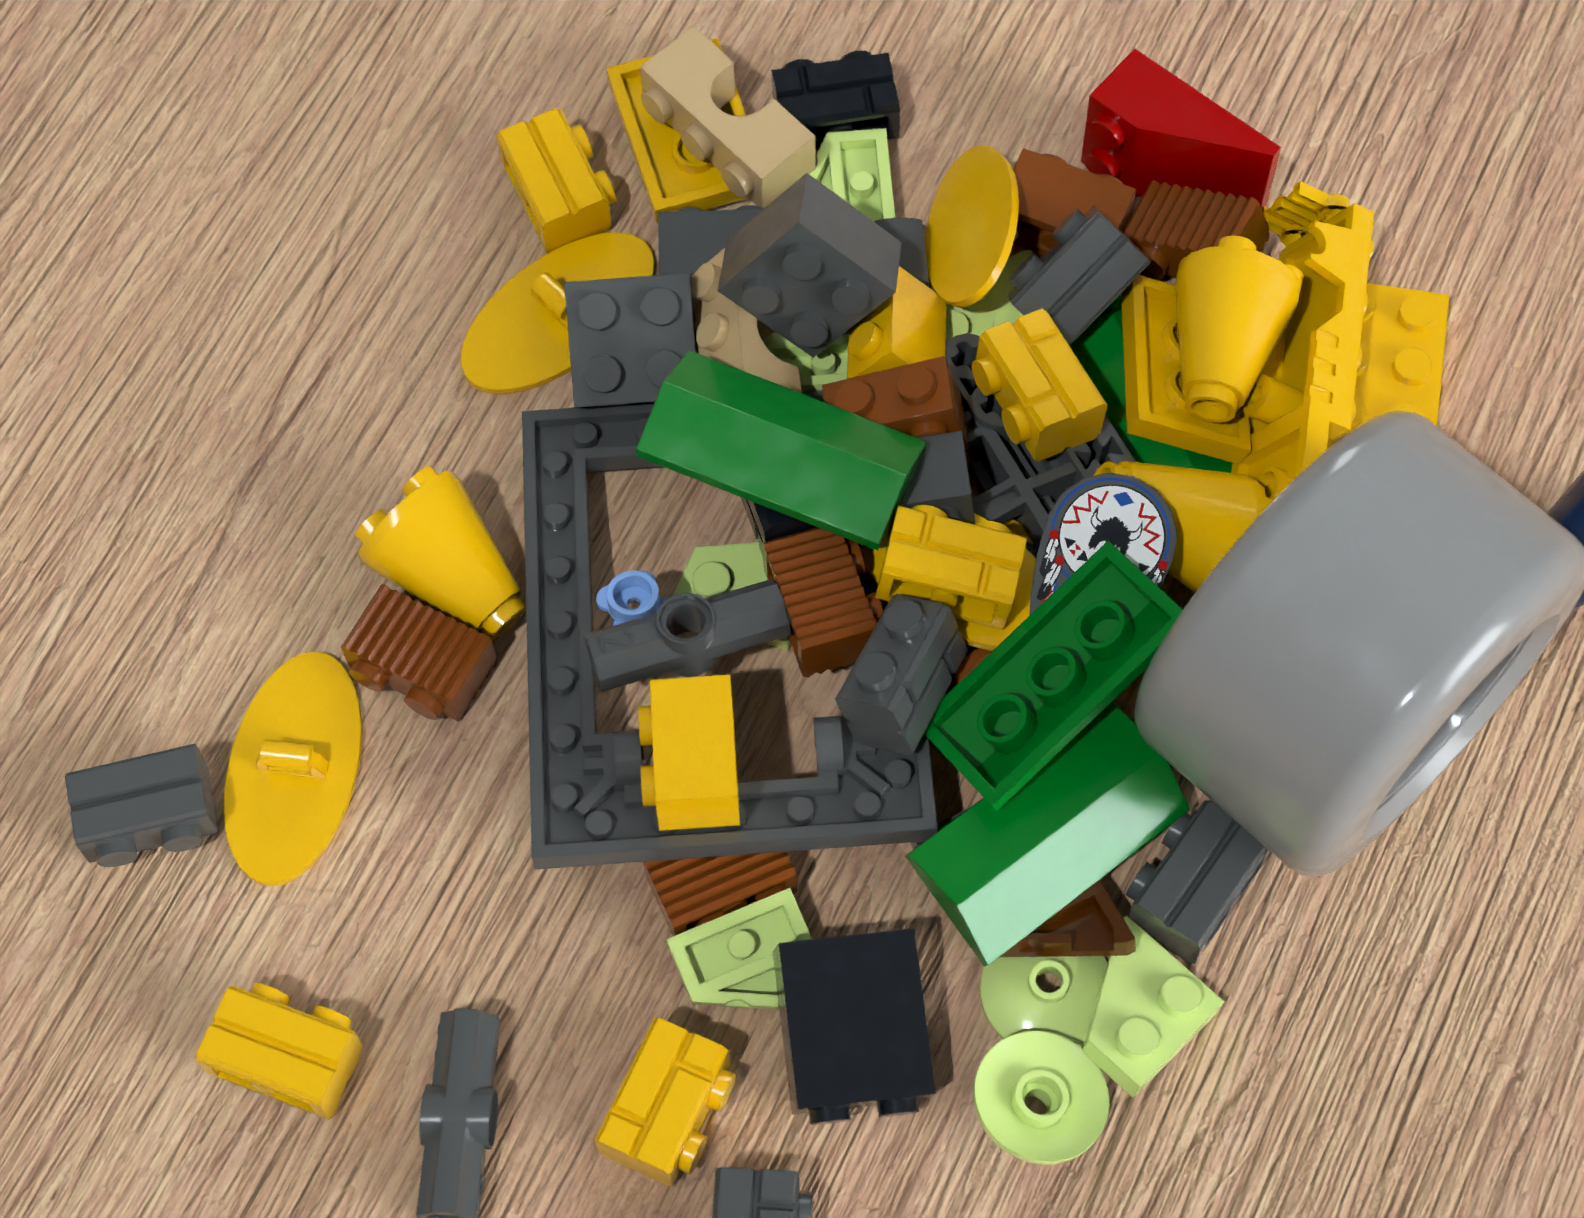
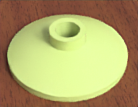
[980,956,1108,1047]
[973,1031,1109,1165]

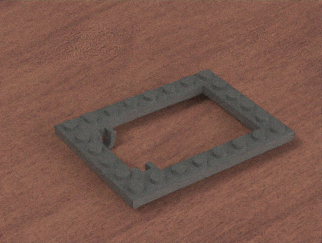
[522,390,937,870]

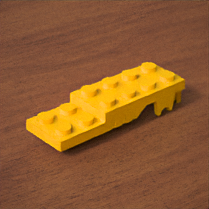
[1231,181,1374,500]

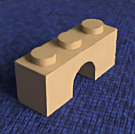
[640,26,816,209]
[691,248,802,394]

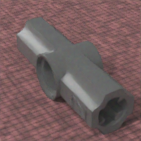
[584,579,791,692]
[416,1008,501,1218]

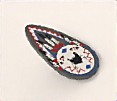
[1029,472,1177,615]

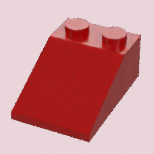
[1081,48,1281,207]

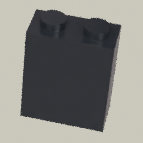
[773,929,936,1125]

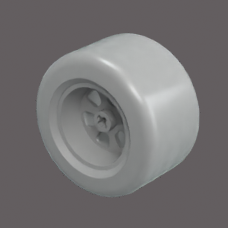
[1134,410,1584,877]

